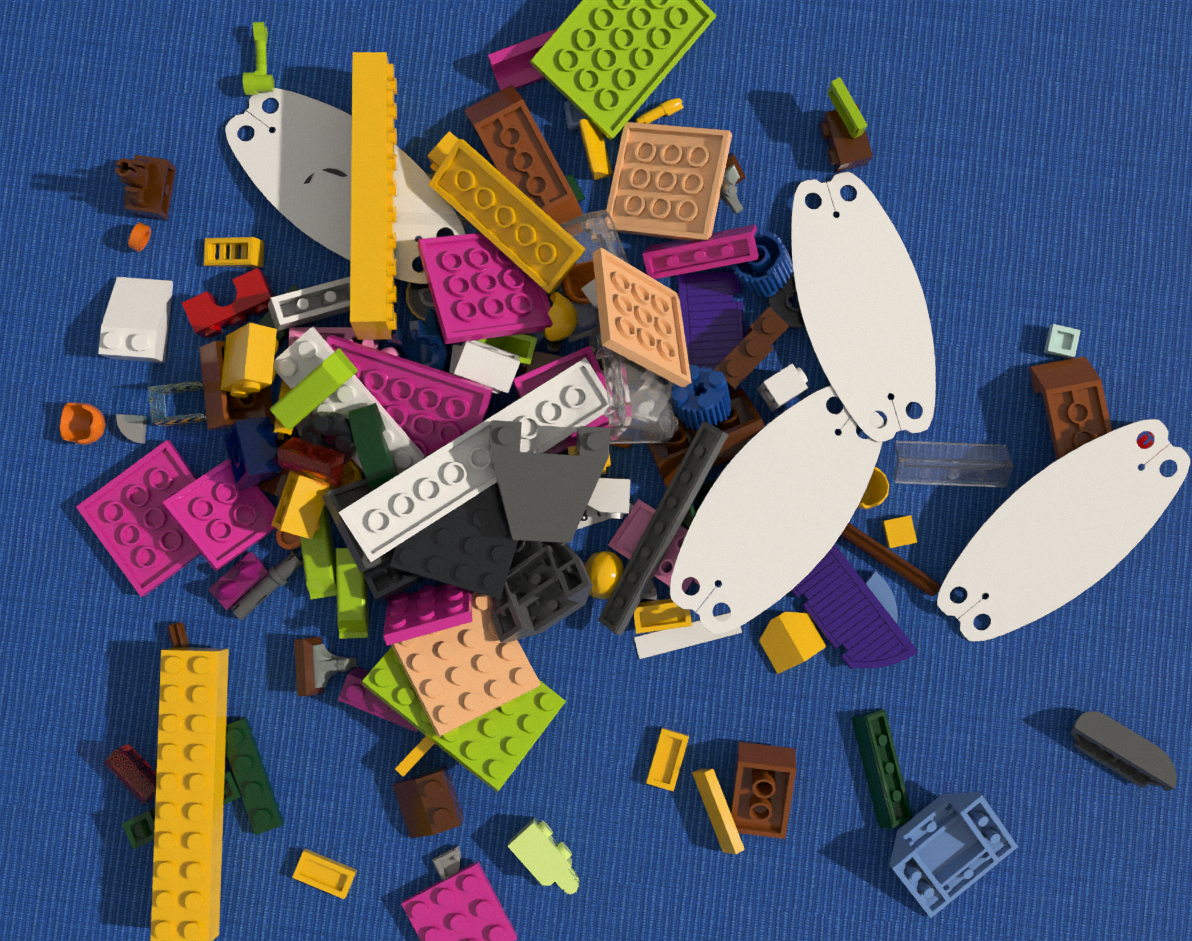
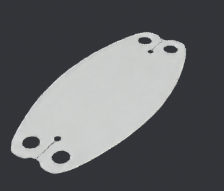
[225,88,465,284]
[791,172,936,442]
[670,386,884,634]
[937,419,1190,641]

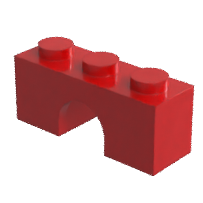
[182,268,275,338]

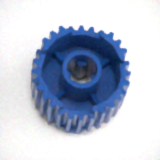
[732,231,793,298]
[671,365,731,431]

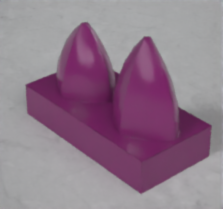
[208,552,269,610]

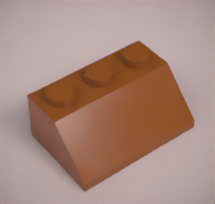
[199,341,274,430]

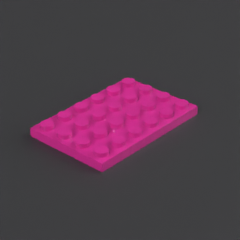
[309,335,493,456]

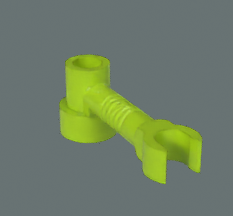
[243,22,274,95]

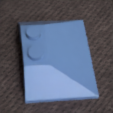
[889,792,1018,918]

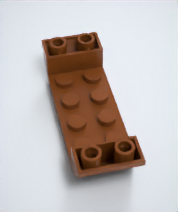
[464,85,589,237]
[1029,356,1112,461]

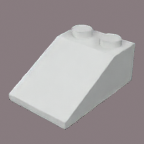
[98,277,173,363]

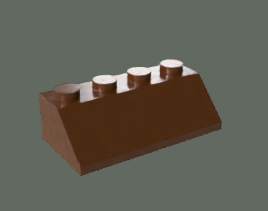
[641,387,764,487]

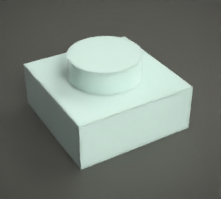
[1044,324,1081,359]

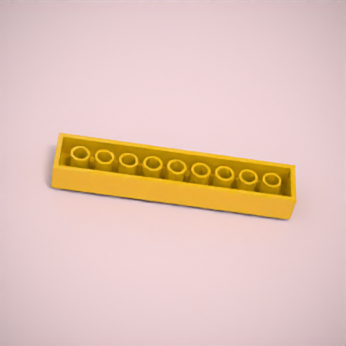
[350,52,397,340]
[150,647,229,941]

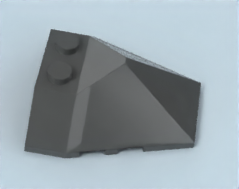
[491,540,593,643]

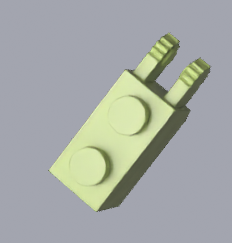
[508,817,580,895]

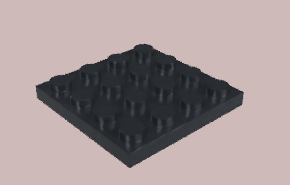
[389,456,518,599]

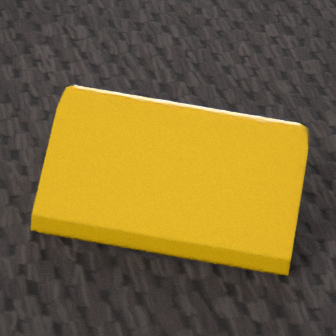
[579,119,613,180]

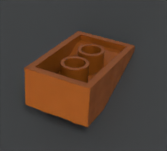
[731,742,796,839]

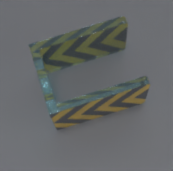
[148,381,207,427]

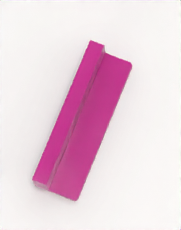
[488,28,558,91]
[642,225,759,279]

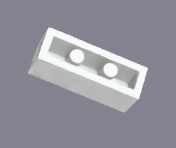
[268,277,350,331]

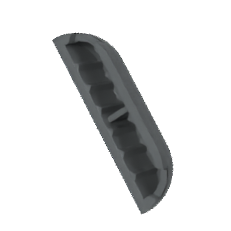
[1070,711,1177,791]

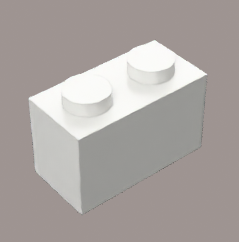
[453,340,520,394]
[757,363,808,412]

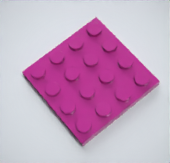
[417,233,553,344]
[76,440,201,597]

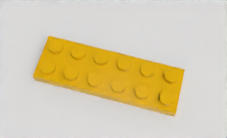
[428,139,585,294]

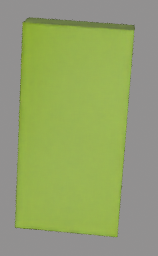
[827,77,868,139]

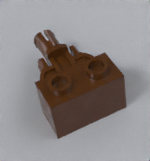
[115,155,176,220]

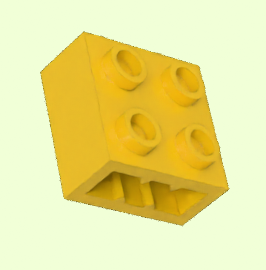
[221,323,278,398]

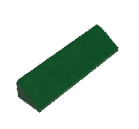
[852,709,913,828]

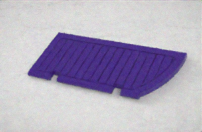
[677,271,748,380]
[791,544,918,669]

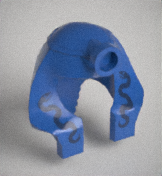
[388,308,450,372]

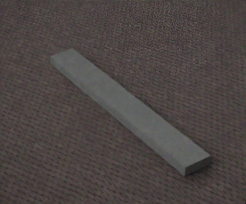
[598,421,729,636]

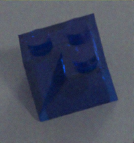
[224,416,284,491]

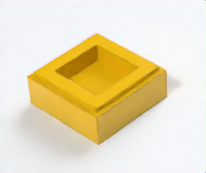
[882,515,917,548]

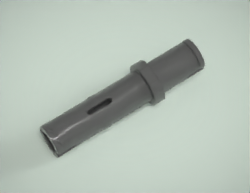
[230,550,304,620]

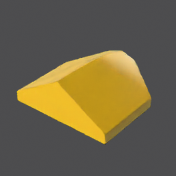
[759,612,827,674]

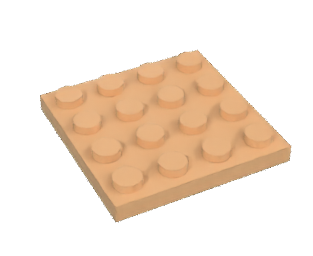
[603,122,732,241]
[593,247,692,387]
[391,592,541,738]

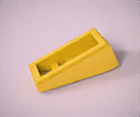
[204,237,264,268]

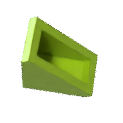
[478,333,537,365]

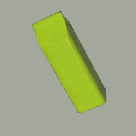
[270,348,359,430]
[300,506,337,599]
[336,548,369,639]

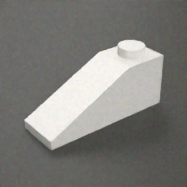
[588,478,630,519]

